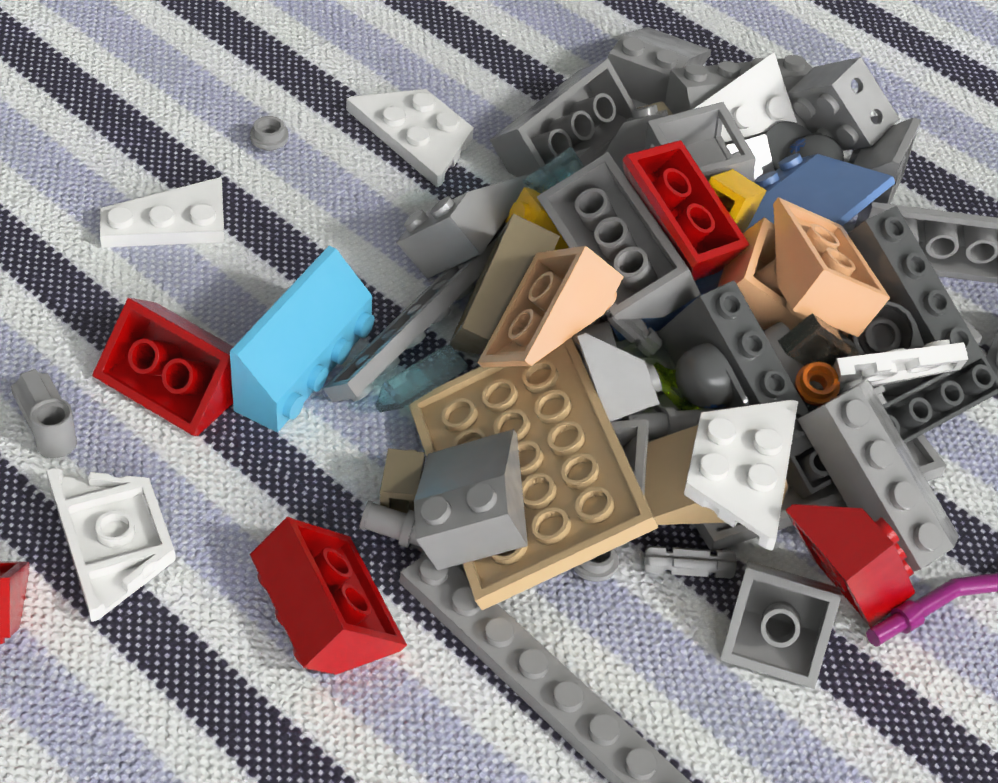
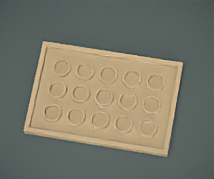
[407,337,658,610]

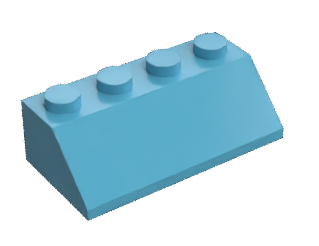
[230,246,375,433]

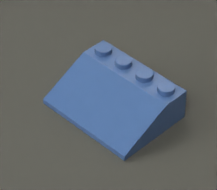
[743,153,895,233]

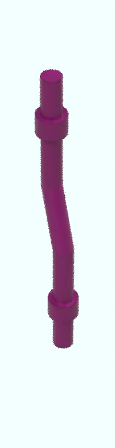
[866,573,998,647]

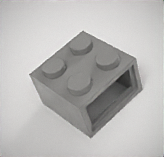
[787,57,900,151]
[645,102,756,182]

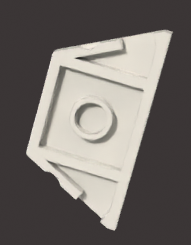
[346,89,474,187]
[684,400,798,551]
[46,468,175,622]

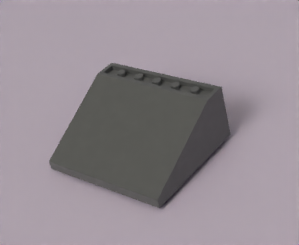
[657,206,998,499]

